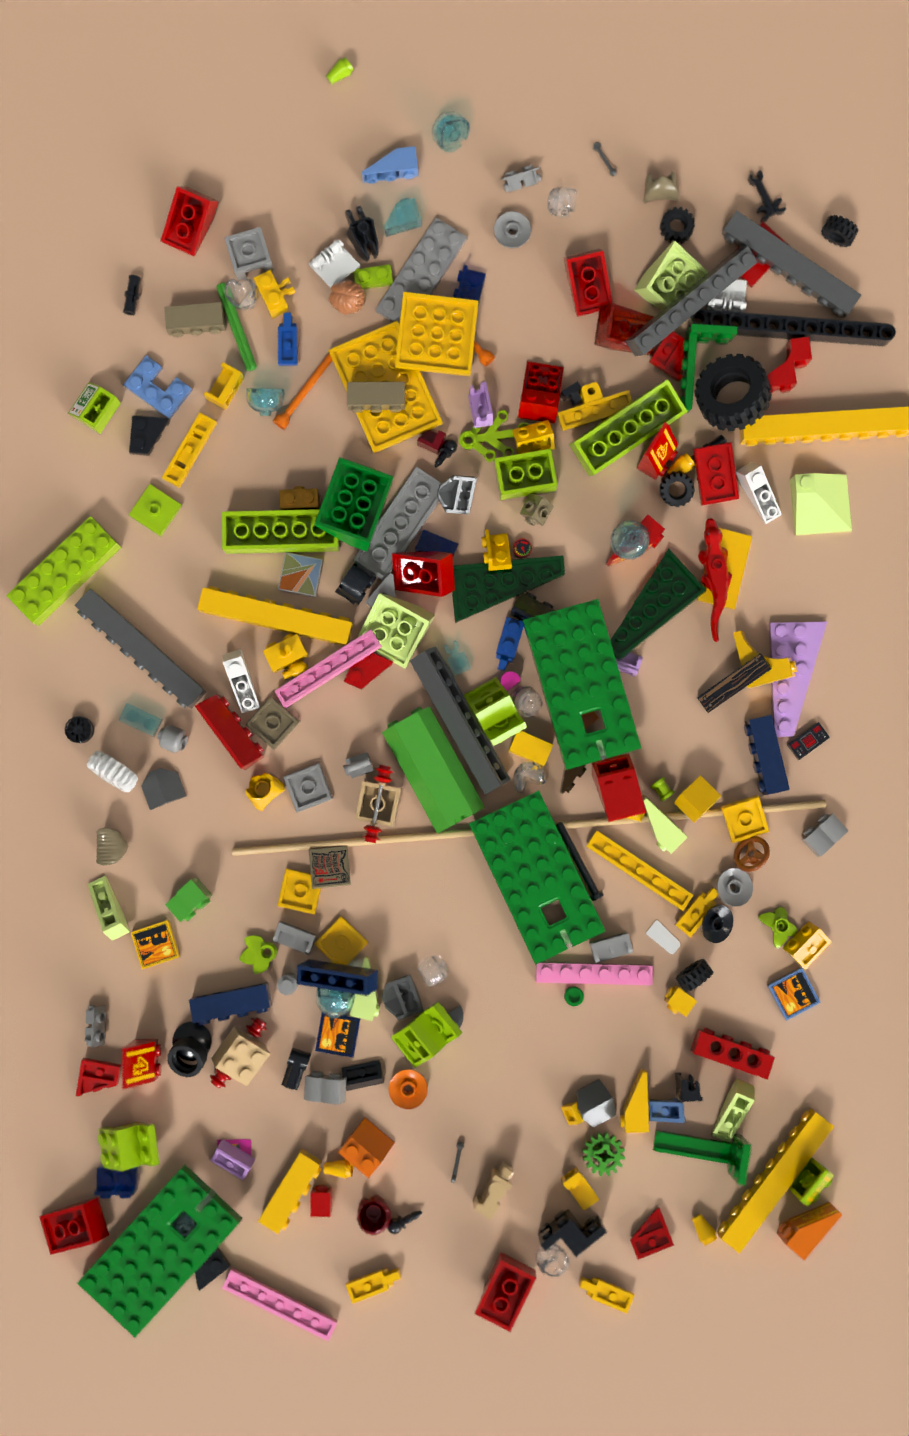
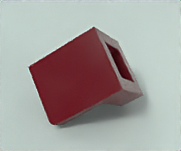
[417,430,446,455]

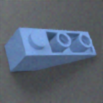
[362,146,418,184]

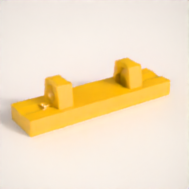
[162,412,217,488]

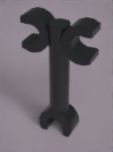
[748,171,786,222]

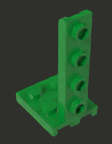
[680,324,738,414]
[653,1130,752,1185]

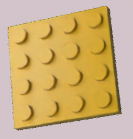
[395,292,478,376]

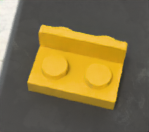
[512,420,555,454]
[481,529,512,571]
[783,921,831,970]

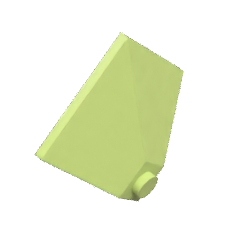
[634,241,709,323]
[790,473,852,535]
[357,593,435,669]

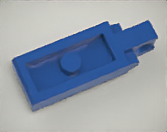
[278,313,298,366]
[496,617,524,671]

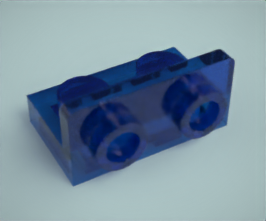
[453,265,486,306]
[415,529,458,557]
[94,1167,138,1199]

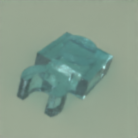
[444,640,471,676]

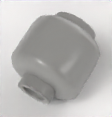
[157,725,188,753]

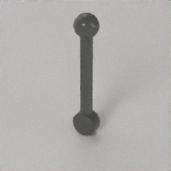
[593,143,617,176]
[451,1142,464,1183]

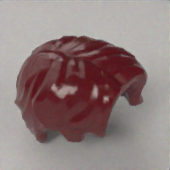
[356,1195,392,1235]

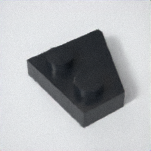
[129,415,170,456]
[195,1248,231,1291]

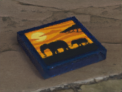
[315,1011,361,1058]

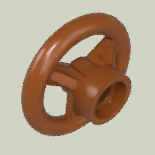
[734,836,770,872]

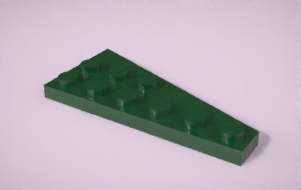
[610,549,706,661]
[452,555,565,623]

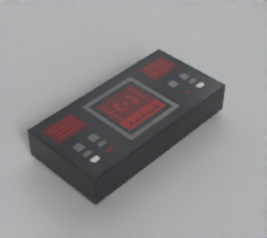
[787,722,830,760]

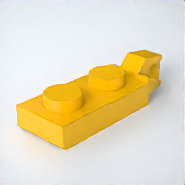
[674,887,718,937]
[345,1268,401,1304]
[578,1276,635,1314]

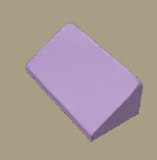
[210,1140,255,1180]

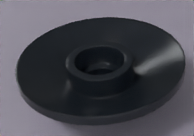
[702,905,733,943]
[172,1021,212,1061]

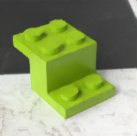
[464,677,527,746]
[391,1002,462,1068]
[98,1122,160,1171]

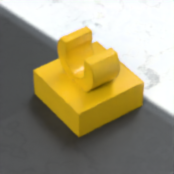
[560,1102,584,1125]

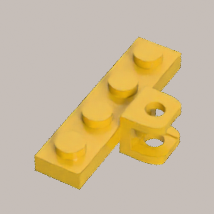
[557,382,632,432]

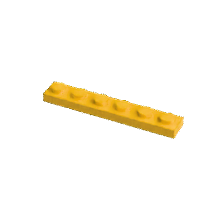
[586,830,693,911]

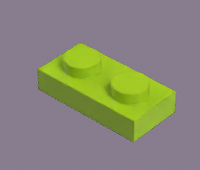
[354,264,393,289]

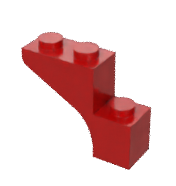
[767,337,812,394]

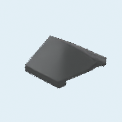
[437,475,477,514]
[141,768,187,810]
[382,974,424,1020]
[576,1079,616,1127]

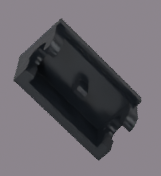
[675,1073,703,1102]

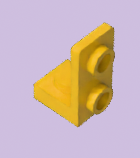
[561,1166,599,1211]

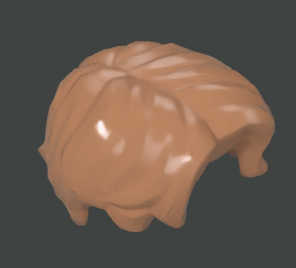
[329,280,365,315]

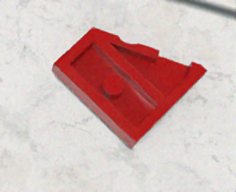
[649,331,684,382]
[344,653,393,690]
[76,1057,122,1096]
[630,1207,674,1260]

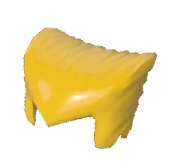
[245,773,285,811]

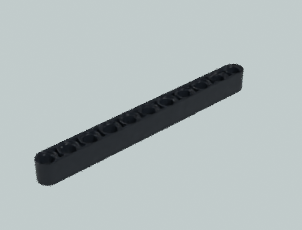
[688,309,896,346]

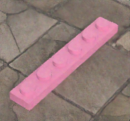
[275,630,382,708]
[536,962,653,985]
[222,1268,338,1341]

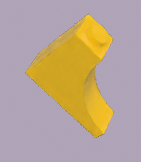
[733,631,797,688]

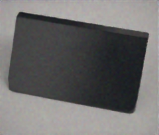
[342,1060,384,1091]

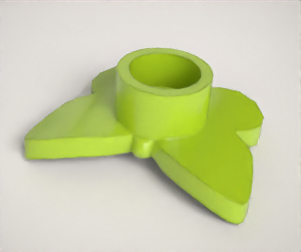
[758,907,797,948]

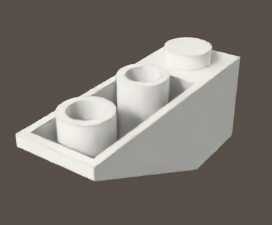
[736,462,782,524]
[223,649,260,713]

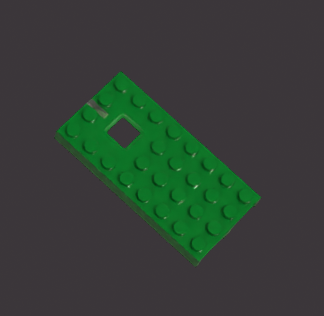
[522,599,641,770]
[469,790,605,965]
[77,1164,243,1338]

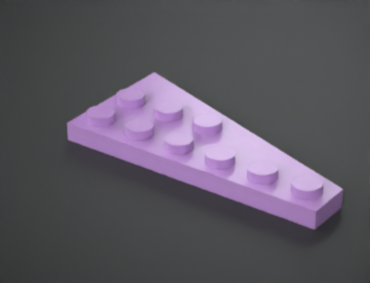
[769,622,827,737]

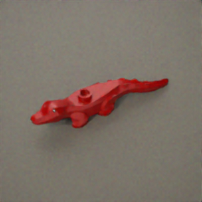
[698,518,732,642]

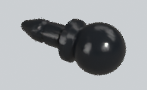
[434,439,457,468]
[387,1211,422,1234]

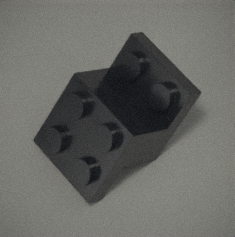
[538,1209,607,1257]

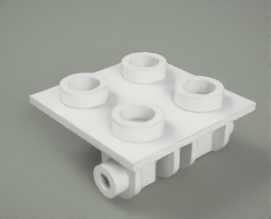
[308,239,360,288]
[706,280,747,313]

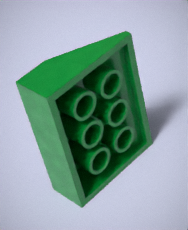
[314,457,394,552]

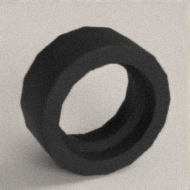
[167,1037,207,1078]

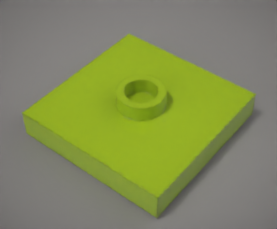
[129,484,182,537]

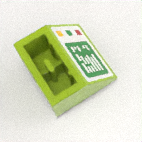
[68,382,121,434]

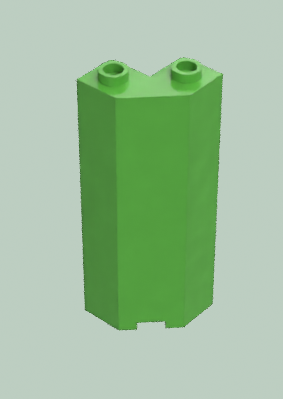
[382,706,485,834]

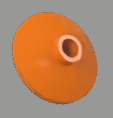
[389,1069,428,1109]

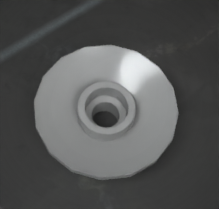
[494,211,531,249]
[717,868,753,907]

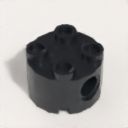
[335,561,377,605]

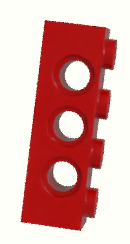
[690,1027,775,1080]

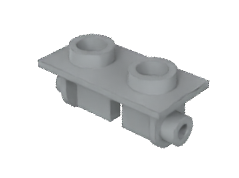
[501,165,541,193]
[85,1005,106,1047]

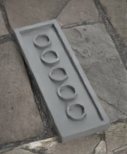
[375,218,467,325]
[353,467,442,581]

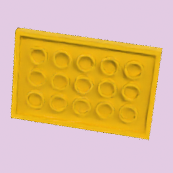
[328,321,443,454]

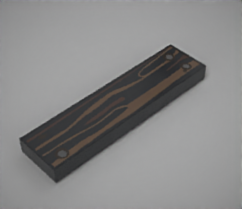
[697,653,772,713]

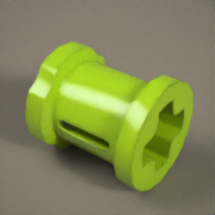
[650,777,675,802]

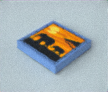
[767,967,821,1021]

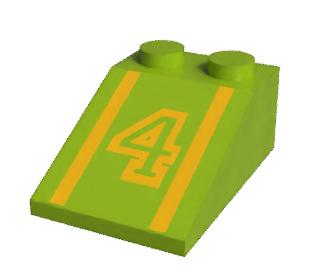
[788,1157,834,1206]

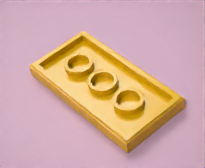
[697,528,752,610]

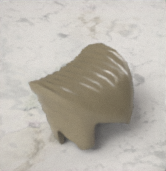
[643,171,679,203]
[96,828,129,866]

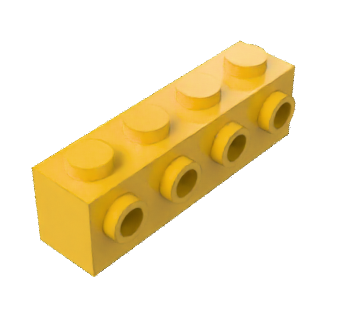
[258,1149,322,1234]

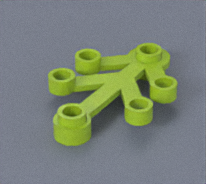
[459,410,530,462]

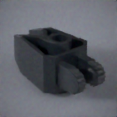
[345,206,379,262]

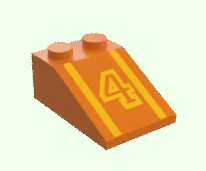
[777,1202,843,1261]

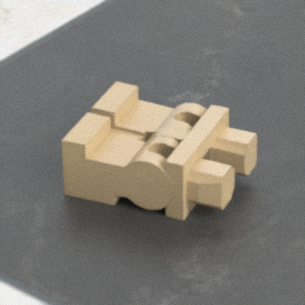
[473,1161,514,1220]

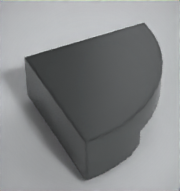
[448,1005,464,1028]

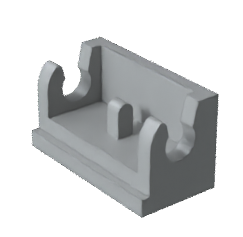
[273,921,317,955]
[589,932,633,964]

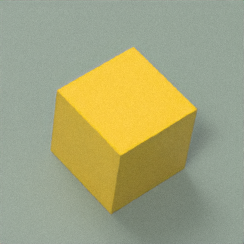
[674,775,721,823]

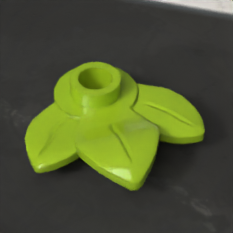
[239,935,277,974]

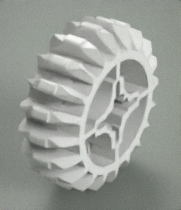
[87,751,138,792]

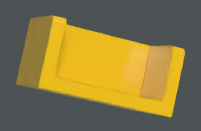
[203,362,244,410]
[508,731,553,767]

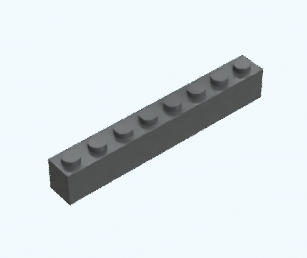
[722,211,861,318]
[625,246,757,356]
[74,589,207,709]
[410,646,511,794]

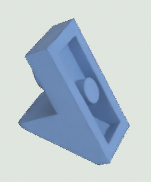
[648,1098,685,1123]

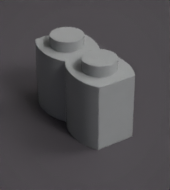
[801,813,849,857]
[304,1071,346,1104]

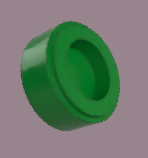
[564,986,584,1006]

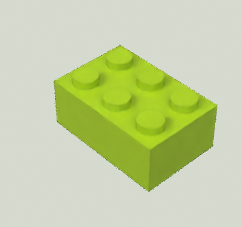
[494,449,558,501]

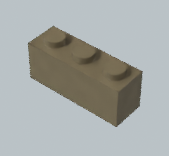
[164,302,226,337]
[347,382,405,413]

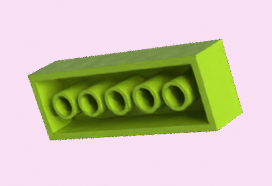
[569,379,687,476]
[222,509,339,554]
[6,516,122,626]

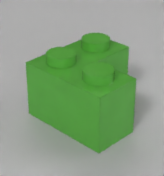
[165,878,212,922]

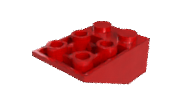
[518,361,564,424]
[592,753,646,822]

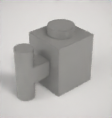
[343,752,374,779]

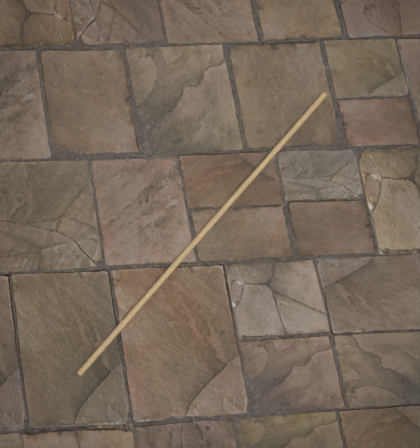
[232,800,826,856]

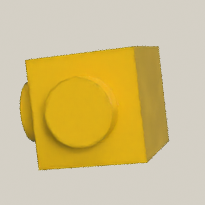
[664,985,697,1017]

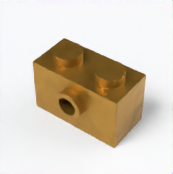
[279,486,320,510]

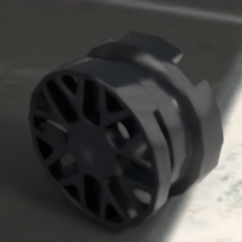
[65,716,94,743]

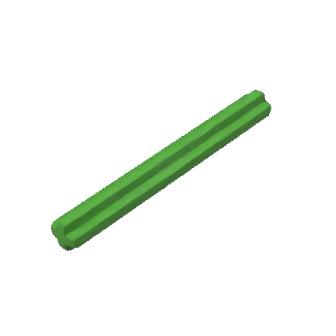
[216,283,257,372]

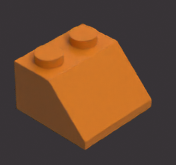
[338,1117,395,1178]

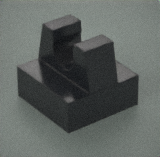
[560,381,582,406]

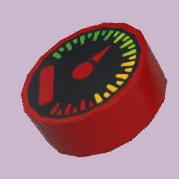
[513,539,532,558]

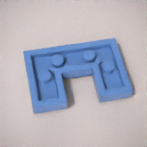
[124,356,192,419]

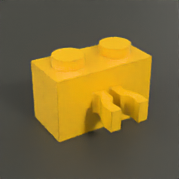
[253,270,295,319]
[263,633,309,673]

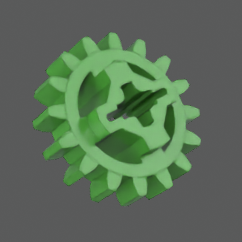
[582,1131,625,1176]

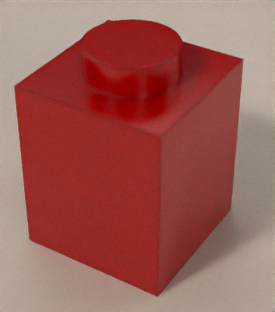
[310,1185,332,1217]

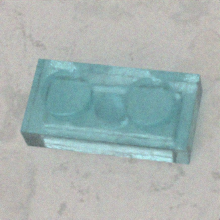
[119,703,162,737]

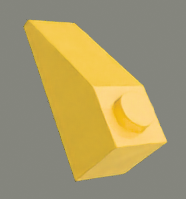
[619,1069,649,1133]

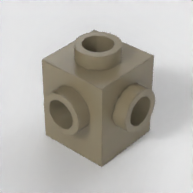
[520,494,554,526]

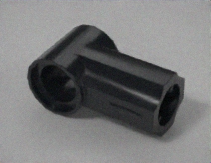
[281,1047,311,1090]

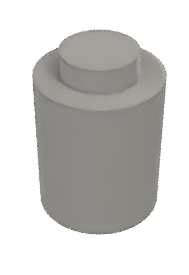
[277,973,299,995]

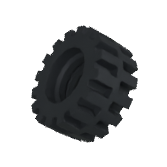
[660,207,695,244]
[821,215,859,247]
[660,471,695,507]
[676,959,713,992]

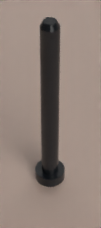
[556,822,604,901]

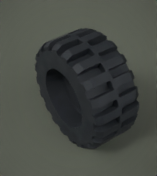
[695,353,772,431]

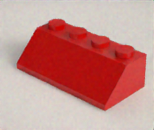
[195,694,264,770]

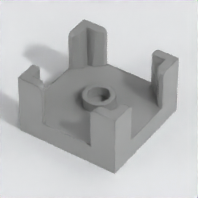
[224,227,274,281]

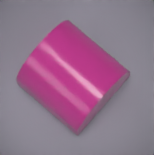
[500,671,521,692]

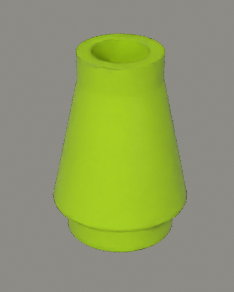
[326,57,354,85]

